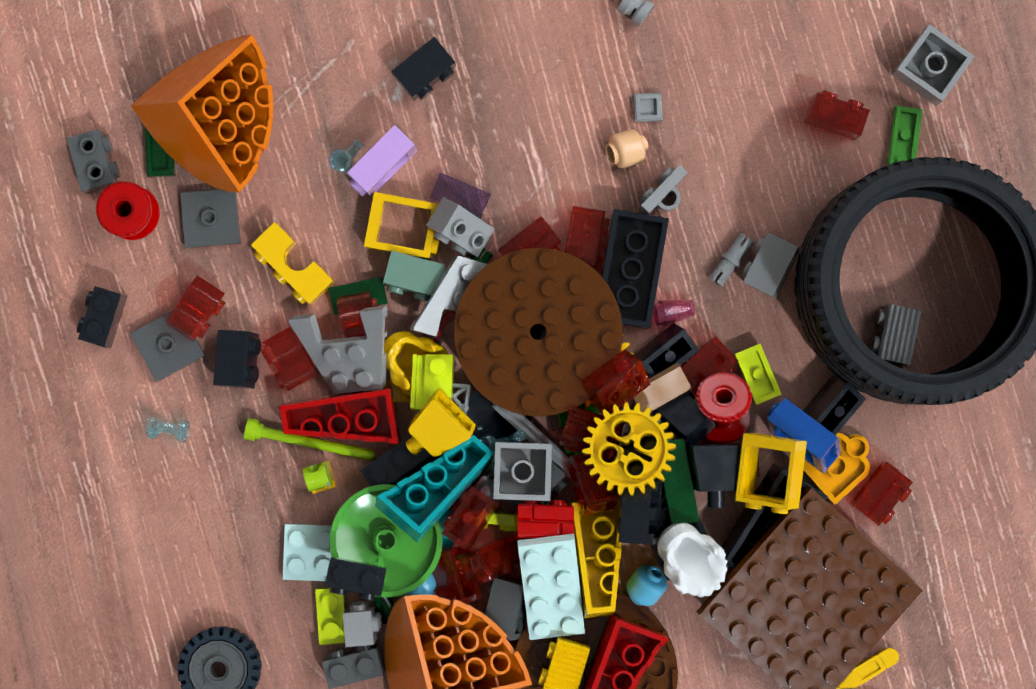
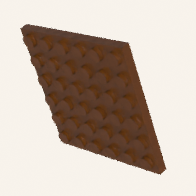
[696,485,923,689]

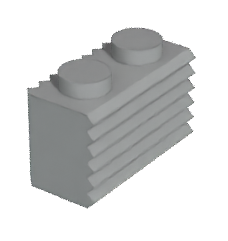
[871,304,921,365]

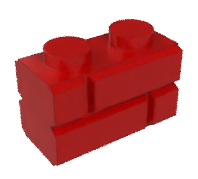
[514,500,574,542]

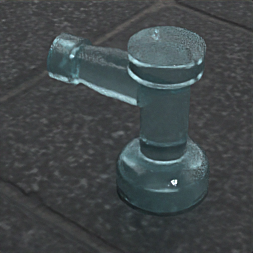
[329,139,364,173]
[146,416,190,443]
[480,430,526,457]

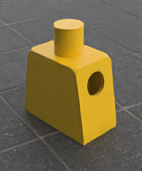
[406,388,476,457]

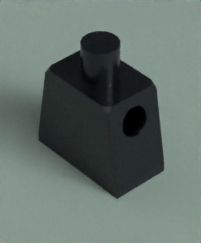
[686,444,742,508]

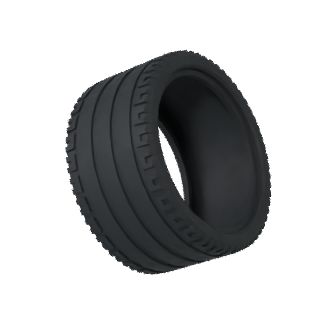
[795,157,1036,405]

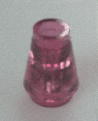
[653,300,695,327]

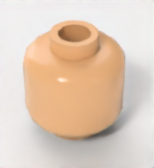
[605,129,648,168]

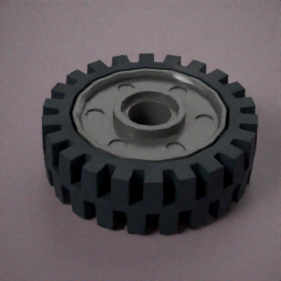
[177,626,262,689]

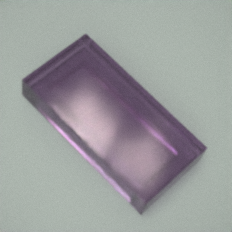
[430,172,491,219]

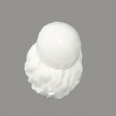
[657,523,728,597]

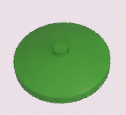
[330,484,442,597]

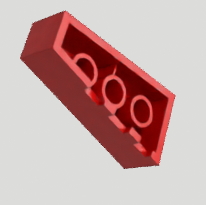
[279,386,401,444]
[584,615,669,689]

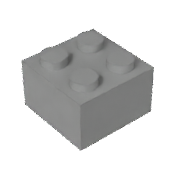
[891,24,975,106]
[493,442,552,501]

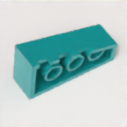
[375,435,495,543]

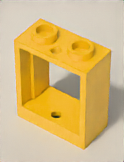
[364,192,439,260]
[735,433,807,514]

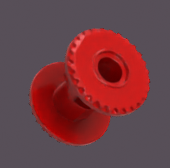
[96,181,160,240]
[696,372,752,443]

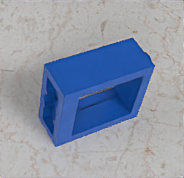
[767,398,841,474]

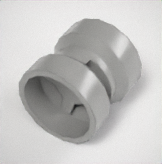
[617,0,655,27]

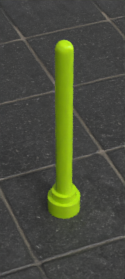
[244,418,376,461]

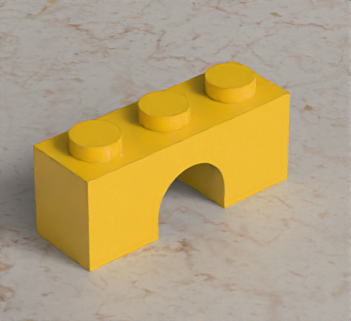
[251,222,335,305]

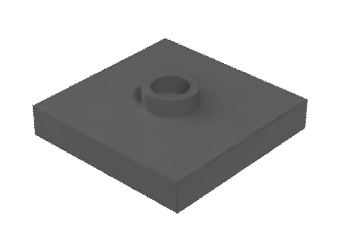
[181,190,241,248]
[130,307,206,382]

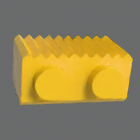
[538,637,590,689]

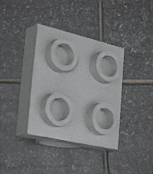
[638,165,688,215]

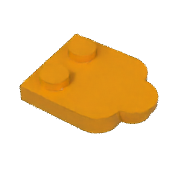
[803,433,870,505]

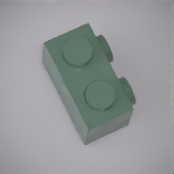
[382,250,445,302]

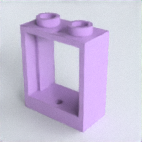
[348,125,417,198]

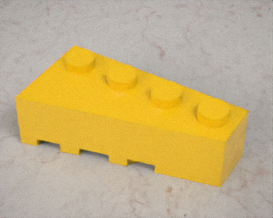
[571,498,622,618]

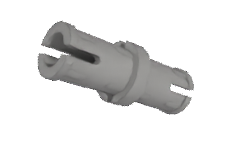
[708,233,754,287]

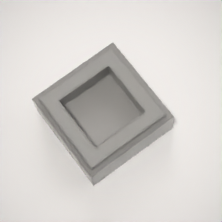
[634,93,663,123]

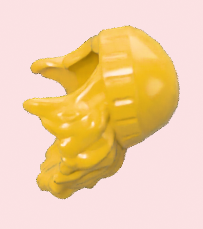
[384,331,448,397]

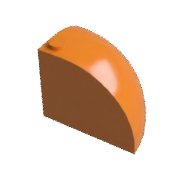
[130,34,273,193]
[385,595,532,689]

